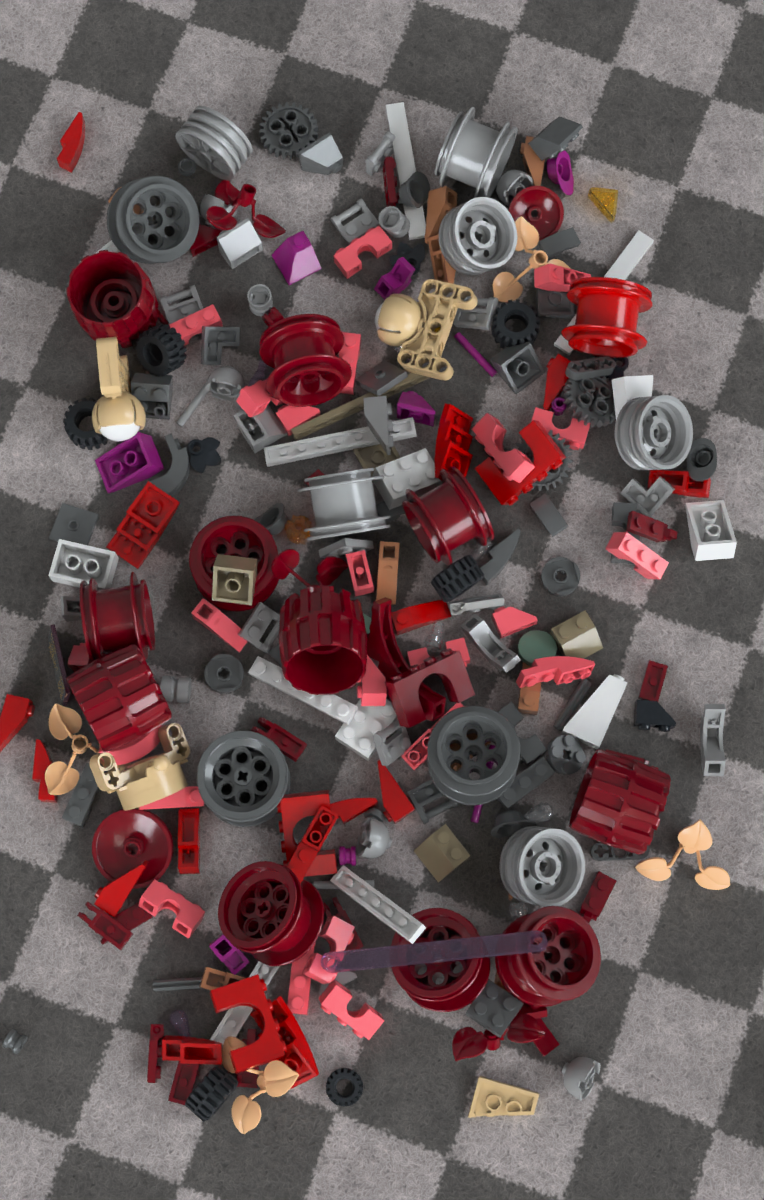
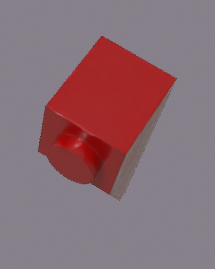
[543,354,571,411]
[391,599,452,636]
[0,694,35,752]
[377,760,415,824]
[94,860,149,917]

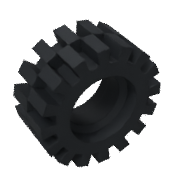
[326,1068,363,1107]

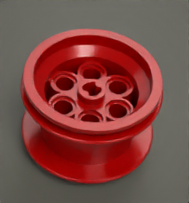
[561,277,653,358]

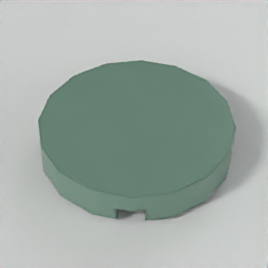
[518,630,557,666]

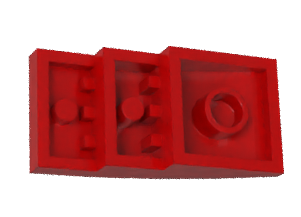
[435,403,473,481]
[106,481,180,569]
[250,995,319,1089]

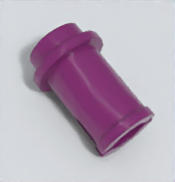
[552,397,567,416]

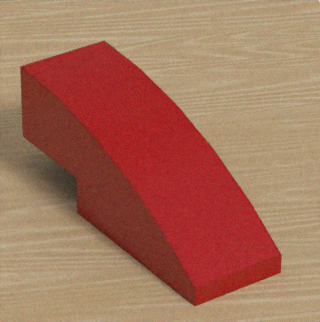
[57,112,85,173]
[648,470,711,498]
[32,739,58,803]
[330,798,378,824]
[178,808,200,874]
[162,1035,222,1065]

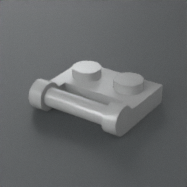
[366,131,395,176]
[330,198,380,245]
[159,285,204,324]
[453,296,498,330]
[238,602,280,654]
[373,717,411,766]

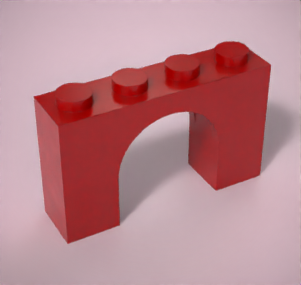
[475,420,566,506]
[277,790,337,877]
[210,974,287,1074]

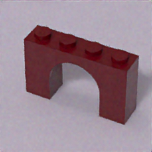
[385,649,475,728]

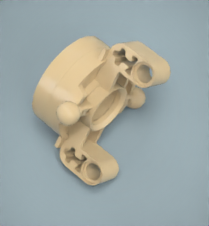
[89,723,190,811]

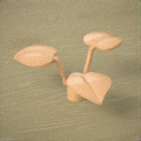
[492,216,571,303]
[45,703,121,795]
[635,819,730,890]
[222,1036,299,1134]

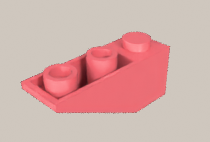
[534,263,591,292]
[191,598,248,653]
[357,655,387,706]

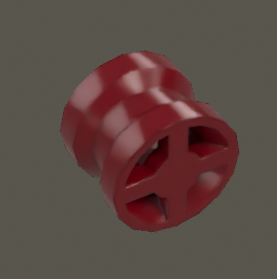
[261,307,284,327]

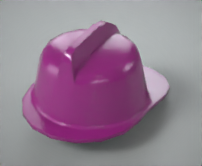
[547,150,574,196]

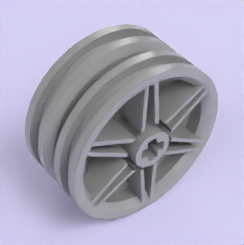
[175,106,253,180]
[438,197,517,275]
[615,395,693,470]
[499,826,585,907]

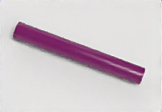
[454,332,497,377]

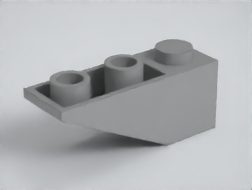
[364,396,394,455]

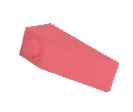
[138,786,204,810]

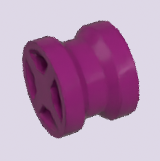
[339,846,356,866]

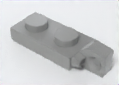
[449,594,504,615]

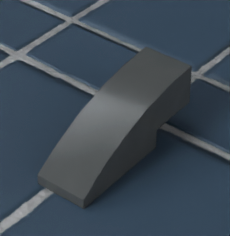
[480,529,521,585]

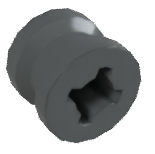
[2,1028,28,1055]

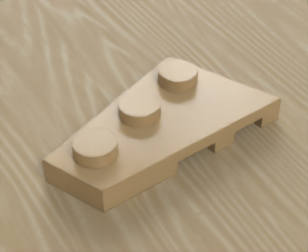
[468,1076,539,1118]

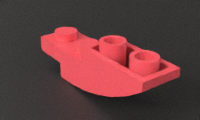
[516,656,595,688]
[401,702,464,770]

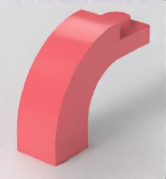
[99,725,162,765]

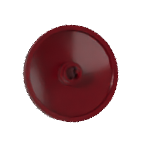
[92,808,173,889]

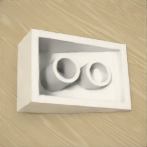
[685,500,737,561]

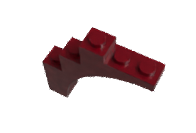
[367,597,446,721]

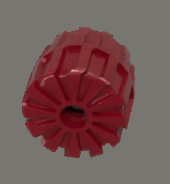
[66,250,158,348]
[279,585,367,695]
[66,644,172,752]
[569,749,671,854]

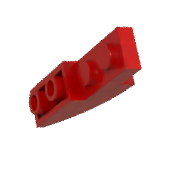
[286,805,339,884]

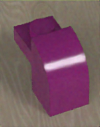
[374,257,416,300]
[209,933,250,975]

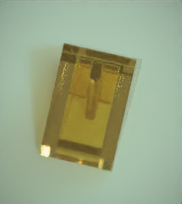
[588,187,618,223]

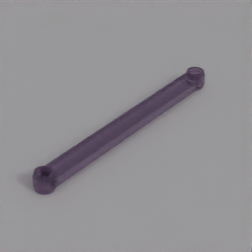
[321,931,548,973]

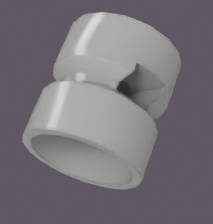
[378,206,410,238]
[247,284,273,316]
[160,675,192,703]

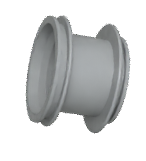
[435,107,518,198]
[297,468,391,541]

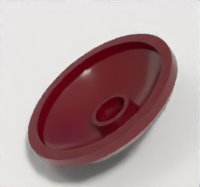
[508,186,564,241]

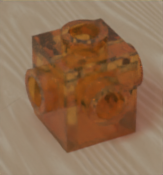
[284,515,312,545]

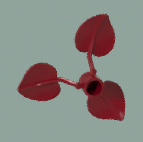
[206,179,286,238]
[271,549,348,592]
[452,979,545,1061]

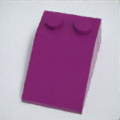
[95,432,164,494]

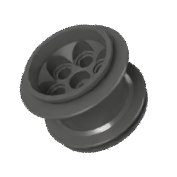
[107,176,199,264]
[427,705,520,805]
[197,731,291,827]

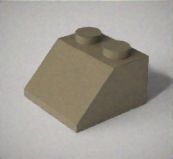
[212,554,257,605]
[550,610,603,659]
[414,824,470,883]

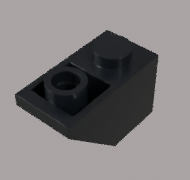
[634,700,676,732]

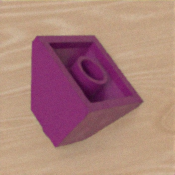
[272,231,322,285]
[397,391,435,427]

